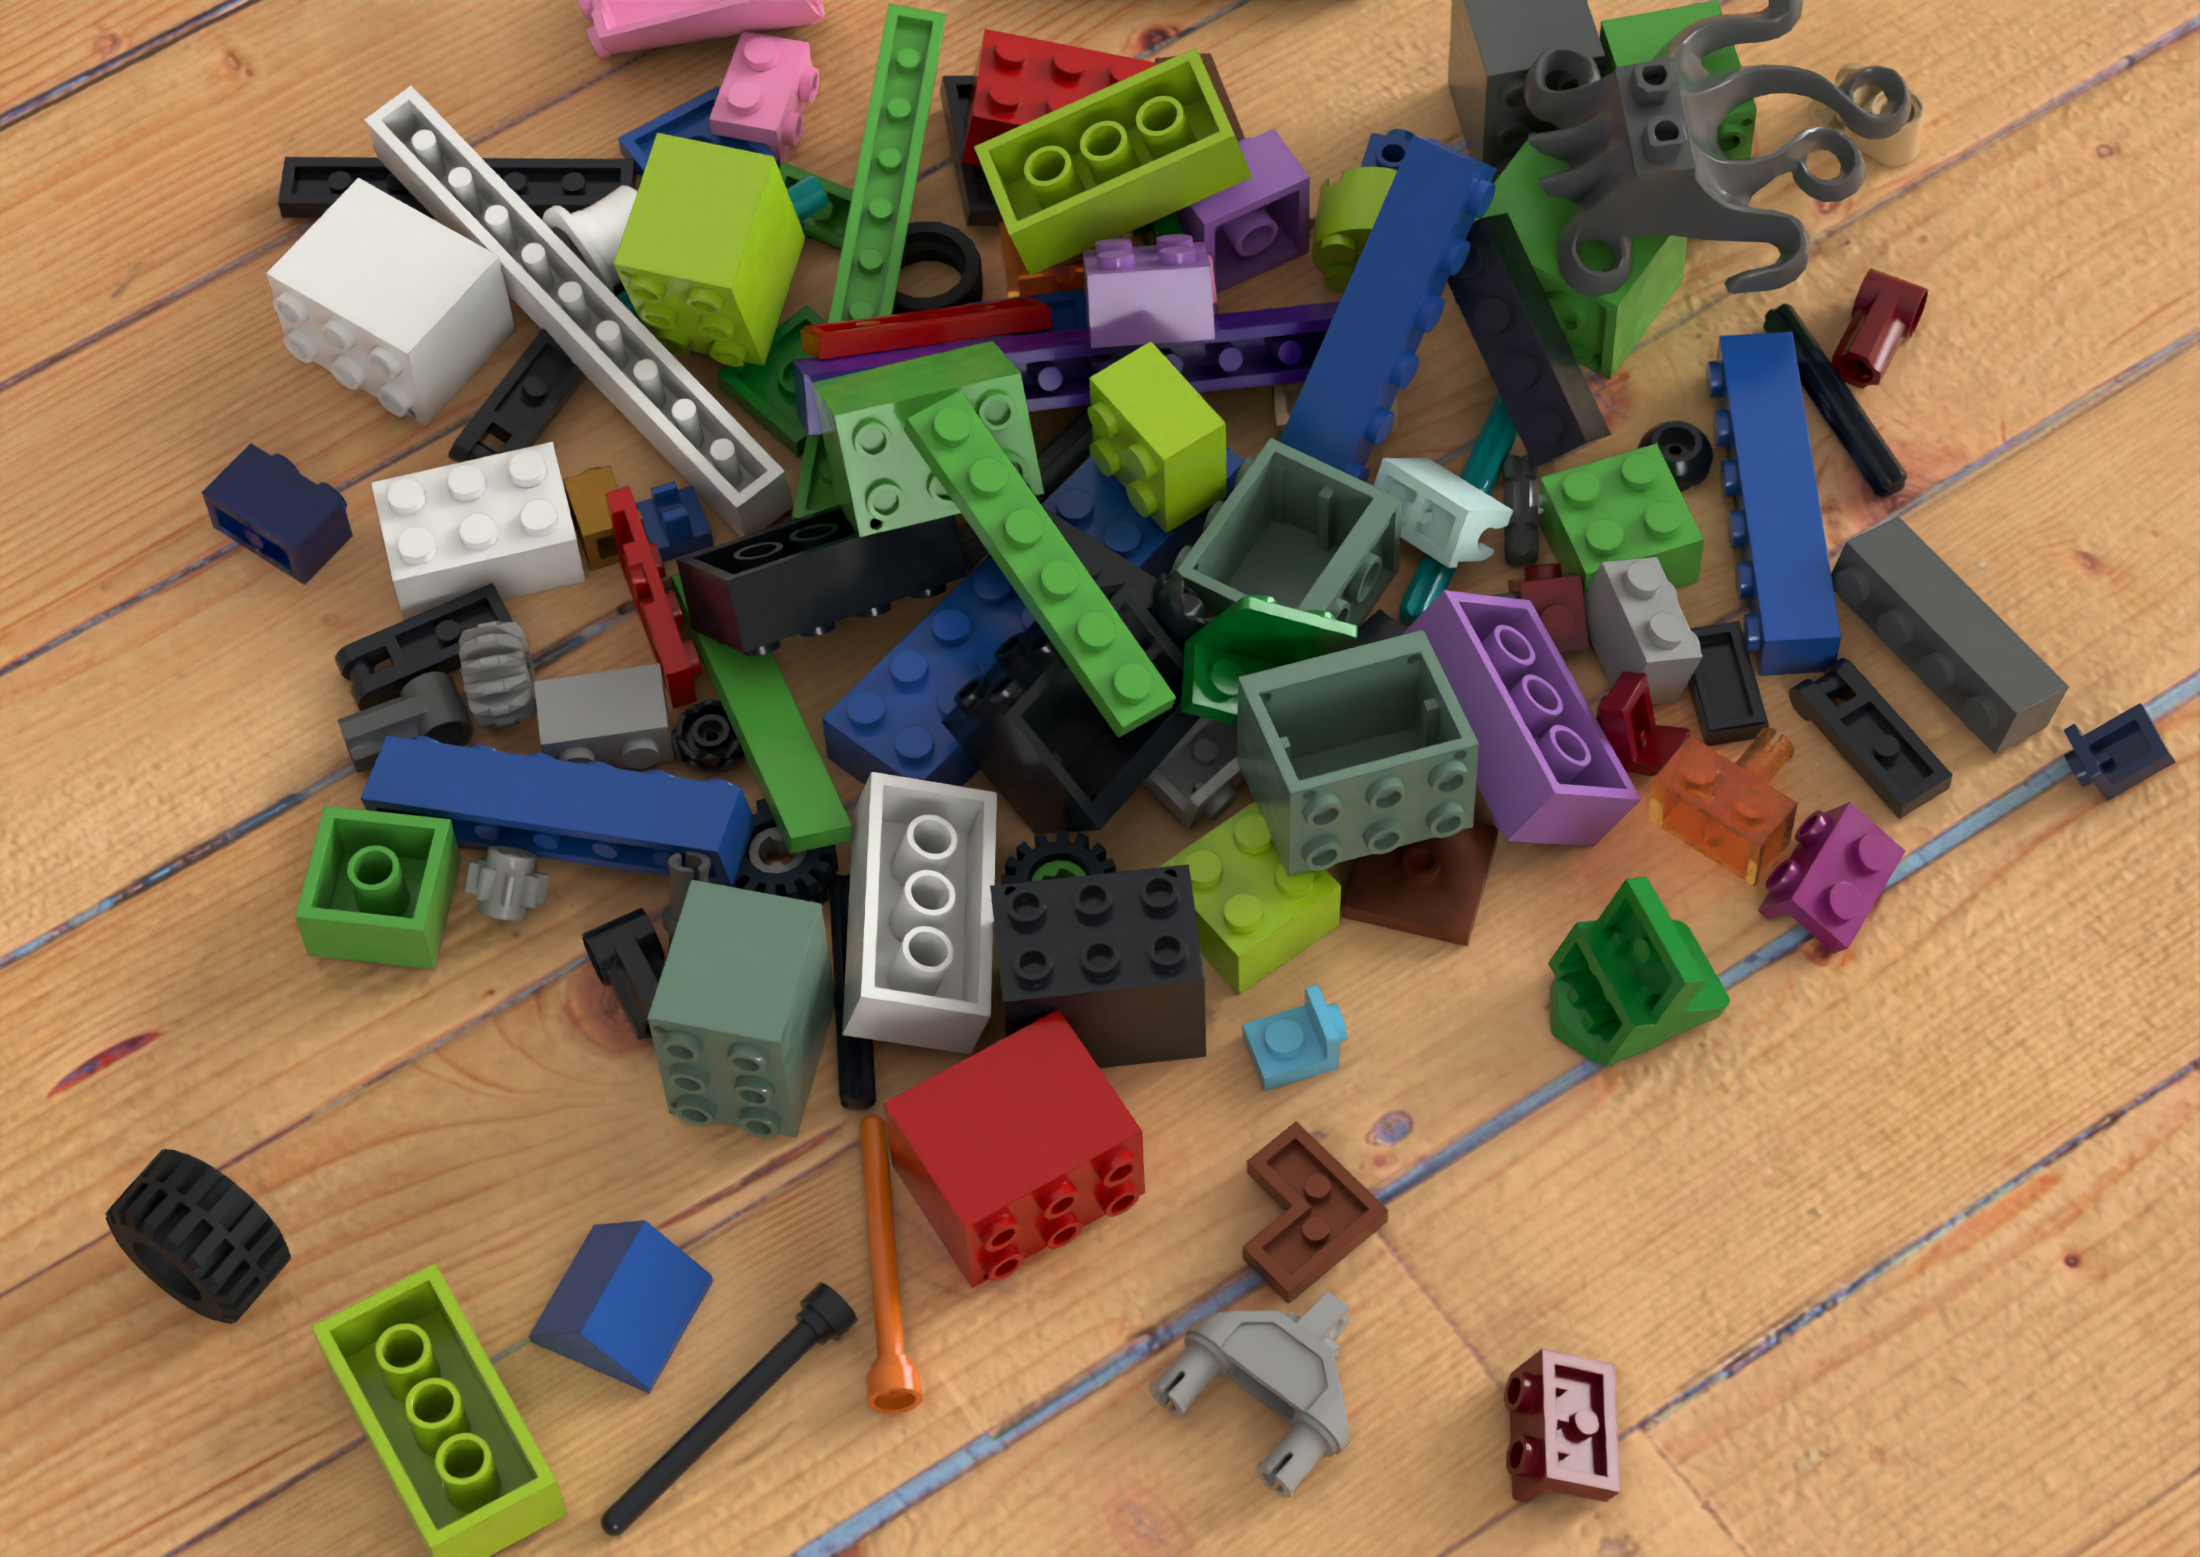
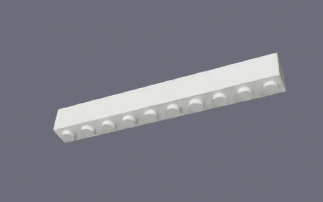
[364,86,793,537]

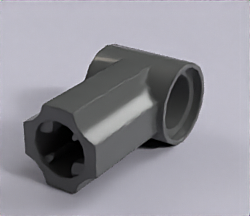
[337,672,474,773]

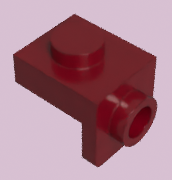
[1508,563,1589,654]
[1596,671,1692,776]

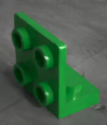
[1181,595,1358,726]

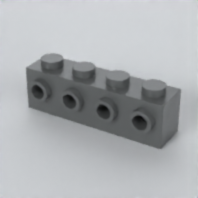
[1831,516,2069,754]

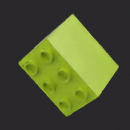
[613,133,805,367]

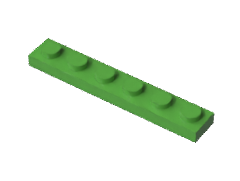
[904,390,1176,738]

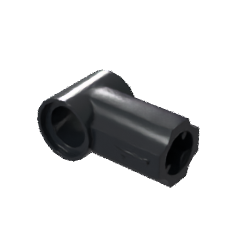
[581,908,665,1040]

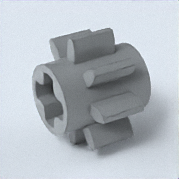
[464,846,549,921]

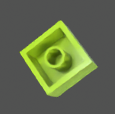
[1087,341,1227,534]
[1157,801,1341,995]

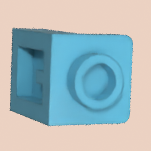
[1242,984,1347,1091]

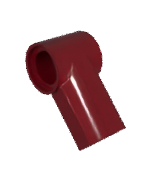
[1832,268,1929,389]

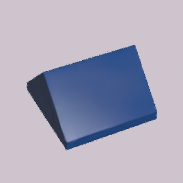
[529,1220,713,1394]

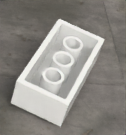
[842,772,997,1054]

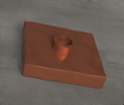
[1342,821,1499,946]

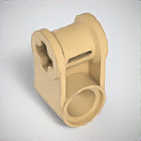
[1808,63,1925,167]

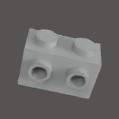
[1583,557,1703,705]
[534,663,674,769]

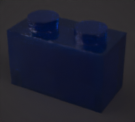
[202,443,353,585]

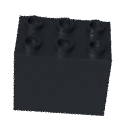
[941,583,1201,834]
[990,864,1206,1068]

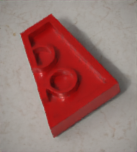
[605,486,703,709]

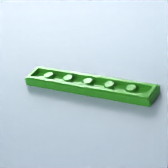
[671,574,853,854]

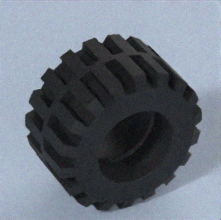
[105,1149,291,1324]

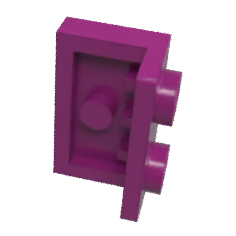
[1758,802,1906,953]

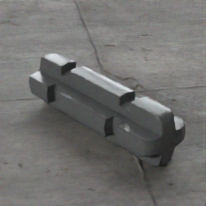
[1503,455,1539,567]

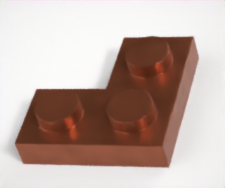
[1243,1121,1388,1304]

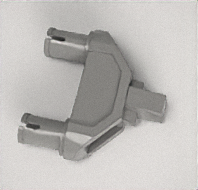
[1149,1291,1350,1498]

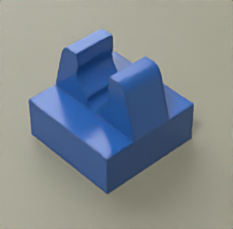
[636,481,714,562]

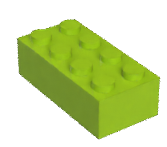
[974,48,1252,276]
[311,1263,567,1557]

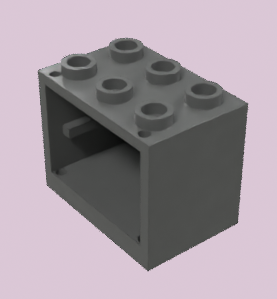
[1448,0,1605,184]

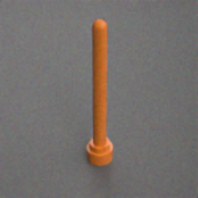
[860,1114,922,1413]

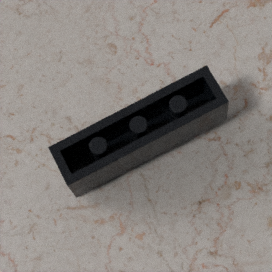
[1447,213,1611,468]

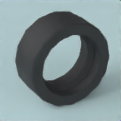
[892,221,983,315]

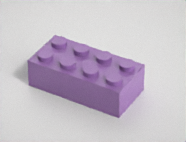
[1402,590,1641,847]

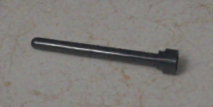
[601,1282,858,1536]

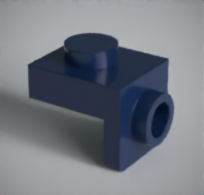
[2064,703,2176,801]

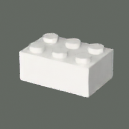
[371,442,586,620]

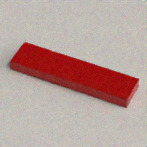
[801,296,1052,360]

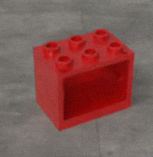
[883,1009,1145,1288]

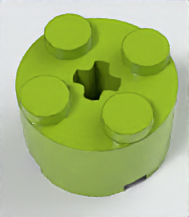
[1311,167,1398,293]

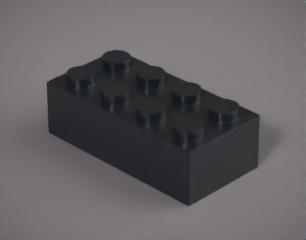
[676,505,967,656]

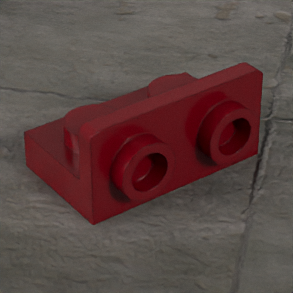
[1504,1349,1620,1502]

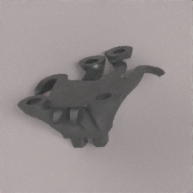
[1523,0,1911,297]

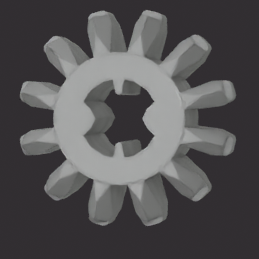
[458,621,537,728]

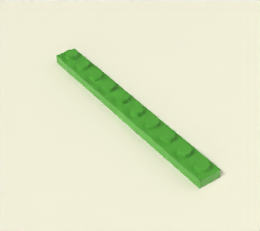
[791,3,946,520]

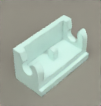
[1373,458,1513,568]

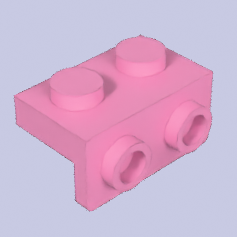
[709,31,819,166]

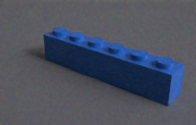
[1279,135,1497,483]
[1706,332,1841,676]
[360,735,756,886]

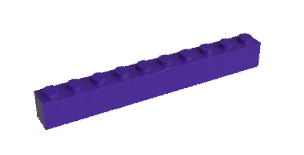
[793,301,1340,435]

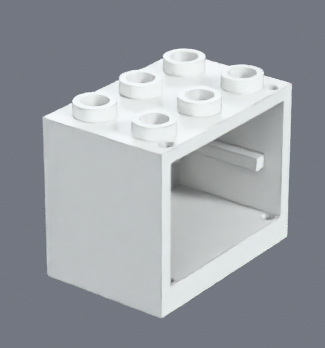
[266,178,515,426]

